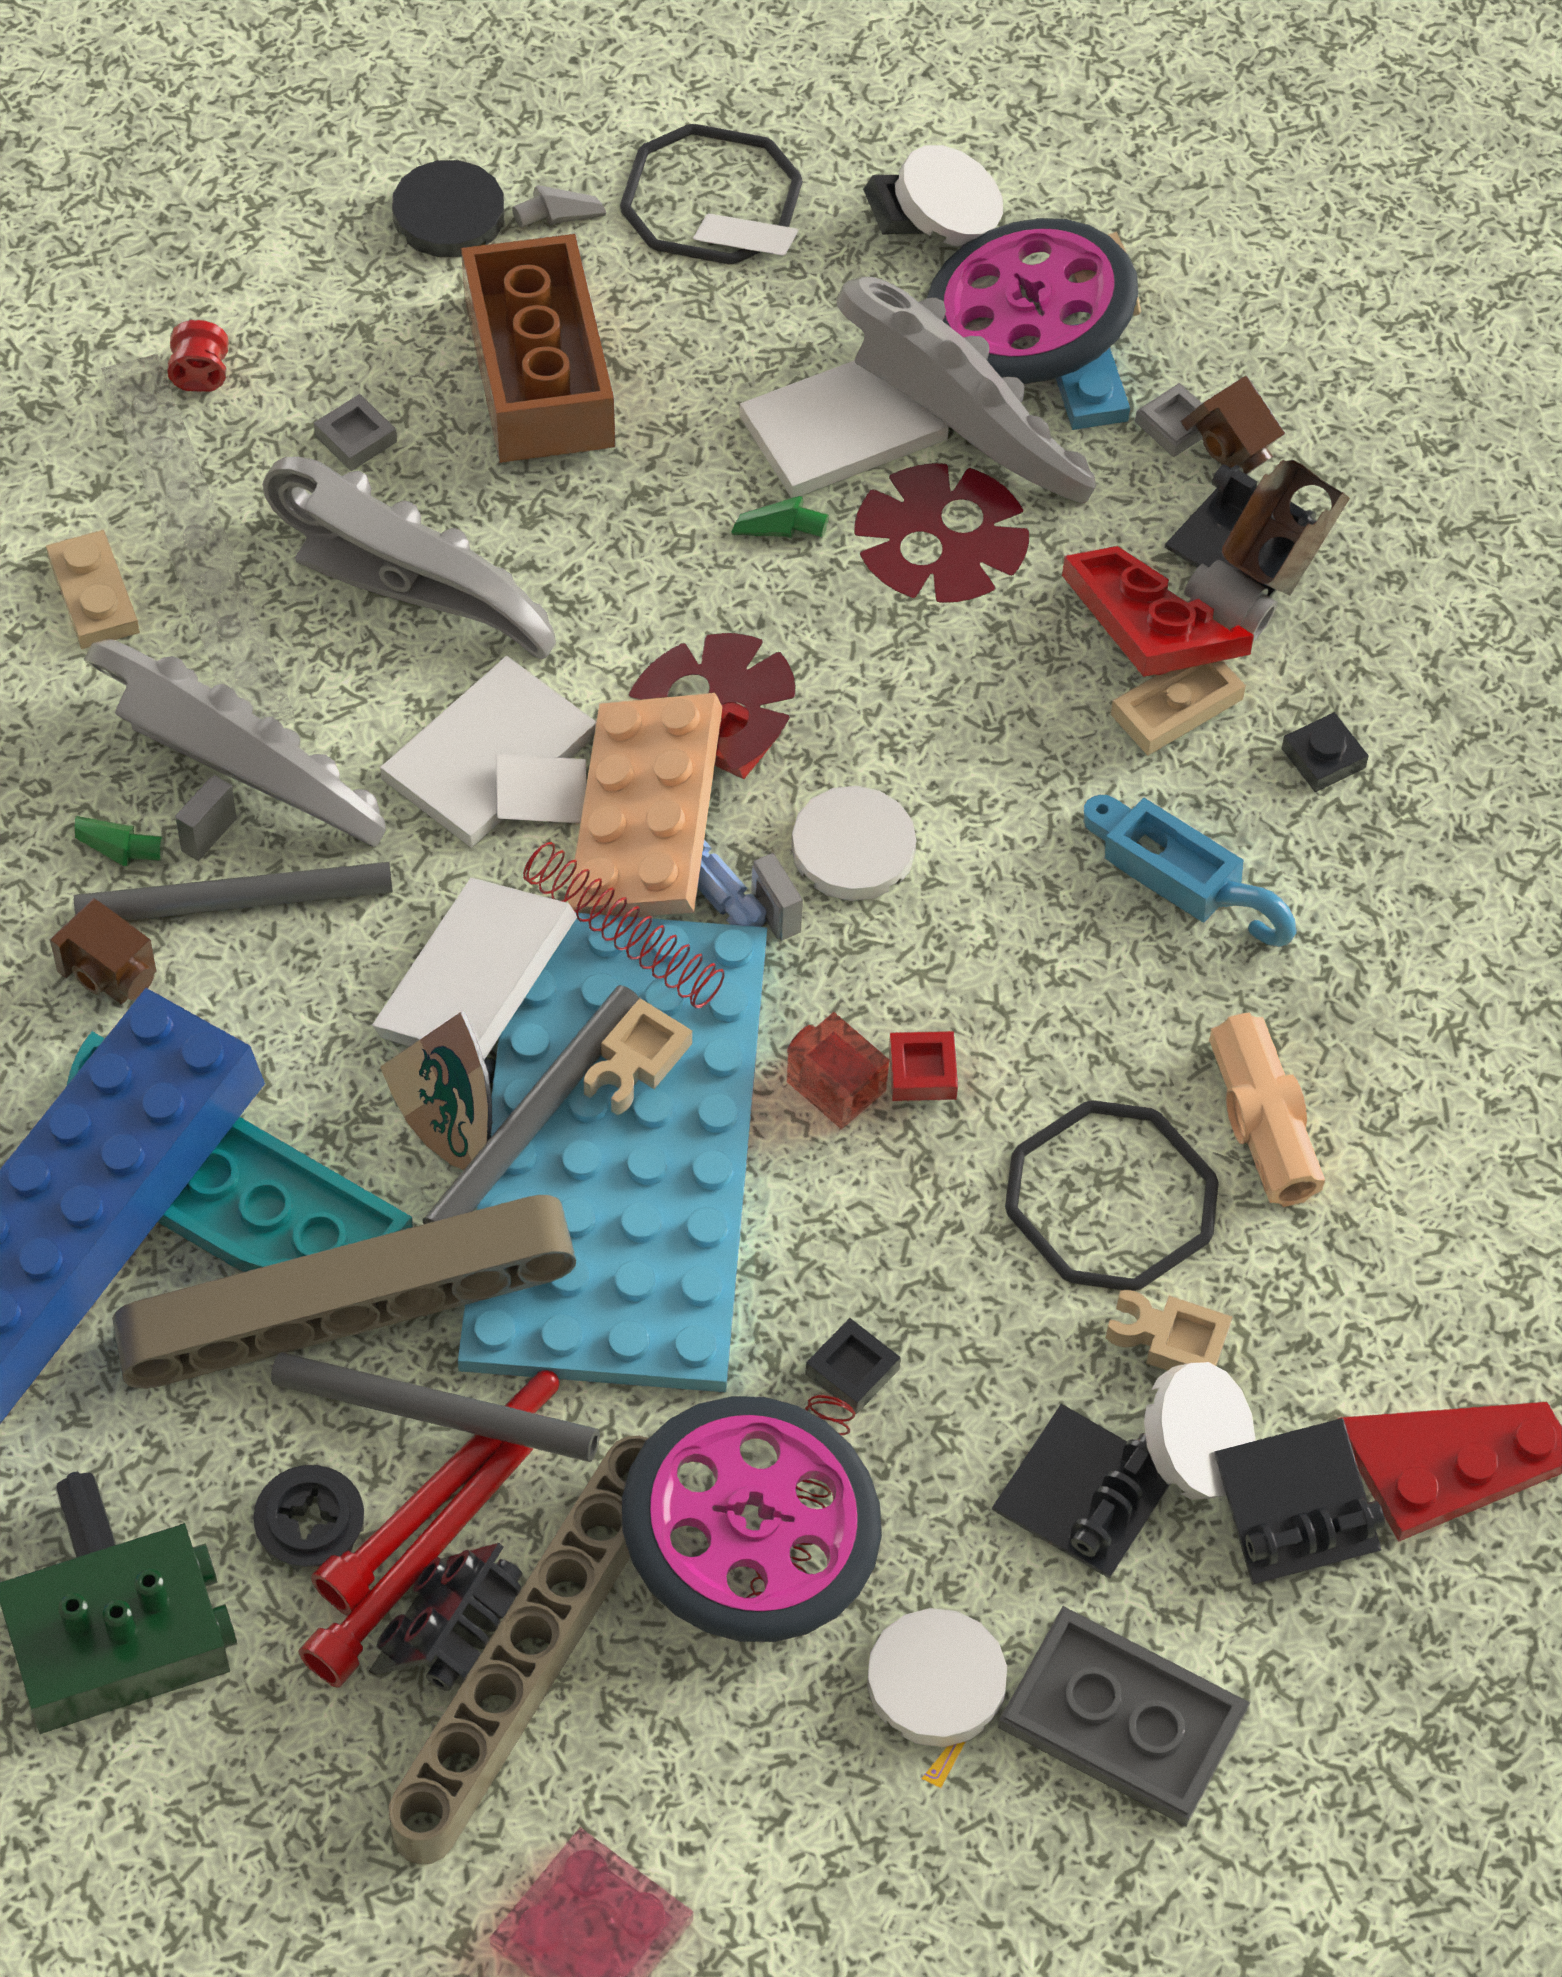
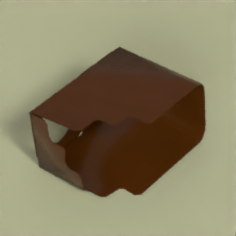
[1222,460,1350,596]

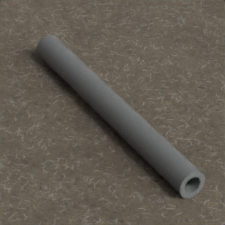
[74,862,393,921]
[423,985,639,1224]
[271,1352,600,1462]

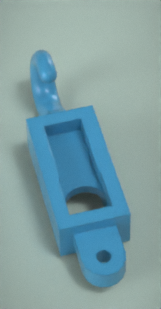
[1083,794,1297,947]

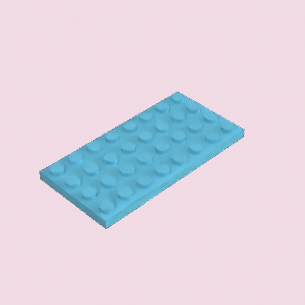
[458,913,767,1392]

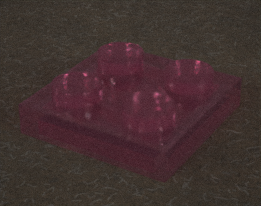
[489,1827,694,1977]

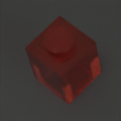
[786,1012,890,1130]

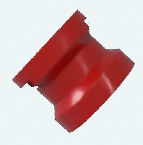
[167,320,229,392]

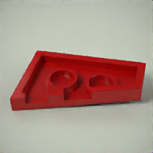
[1062,546,1254,677]
[1338,1402,1562,1542]

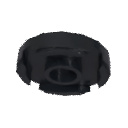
[392,160,504,257]

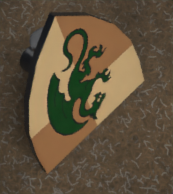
[380,1011,496,1170]

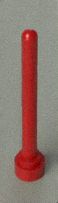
[311,1370,560,1615]
[298,1442,533,1688]

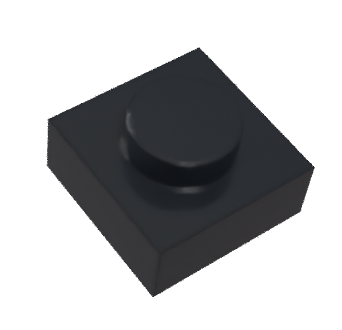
[863,175,924,235]
[1281,712,1369,792]
[805,1318,901,1414]

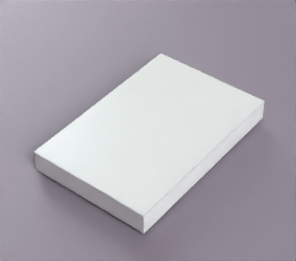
[739,360,949,498]
[380,656,597,848]
[372,878,577,1060]

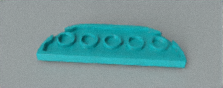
[67,1031,413,1272]

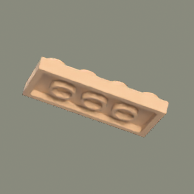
[568,693,722,917]

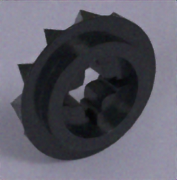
[253,1465,364,1572]

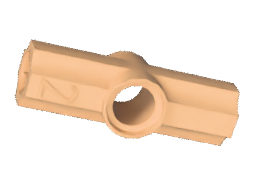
[1209,1012,1325,1207]

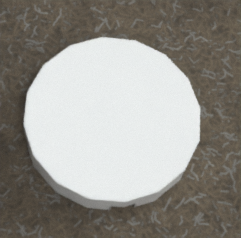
[895,145,1003,246]
[791,786,916,901]
[1144,1362,1255,1500]
[867,1608,1007,1747]

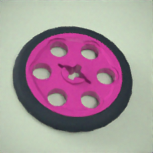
[927,218,1138,384]
[622,1396,882,1642]

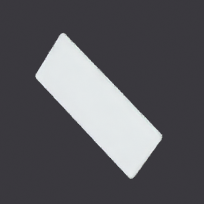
[693,214,799,256]

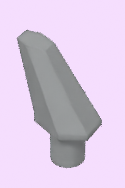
[512,185,607,228]

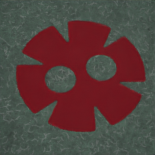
[854,463,1029,603]
[629,633,796,770]

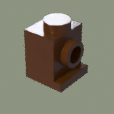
[1180,375,1285,475]
[50,898,157,1005]

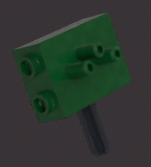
[0,1471,237,1734]

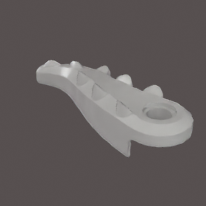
[836,277,1096,503]
[262,457,556,659]
[84,639,386,848]

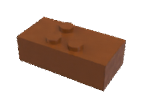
[461,234,615,463]

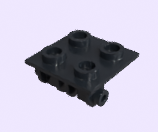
[1165,464,1317,598]
[992,1404,1171,1579]
[1214,1418,1385,1585]
[369,1543,523,1691]

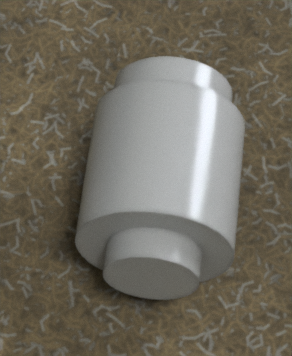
[1184,559,1277,642]

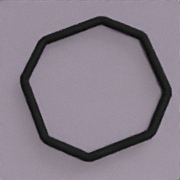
[620,124,803,264]
[1005,1100,1219,1291]

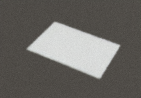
[495,754,587,823]

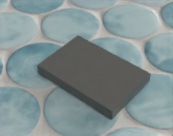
[998,1606,1250,1827]

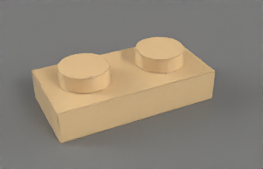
[46,529,140,649]
[1110,661,1246,756]

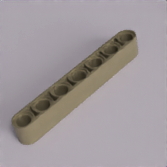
[112,1195,576,1389]
[389,1435,648,1864]

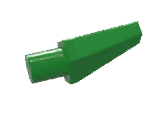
[731,496,829,539]
[74,816,164,866]

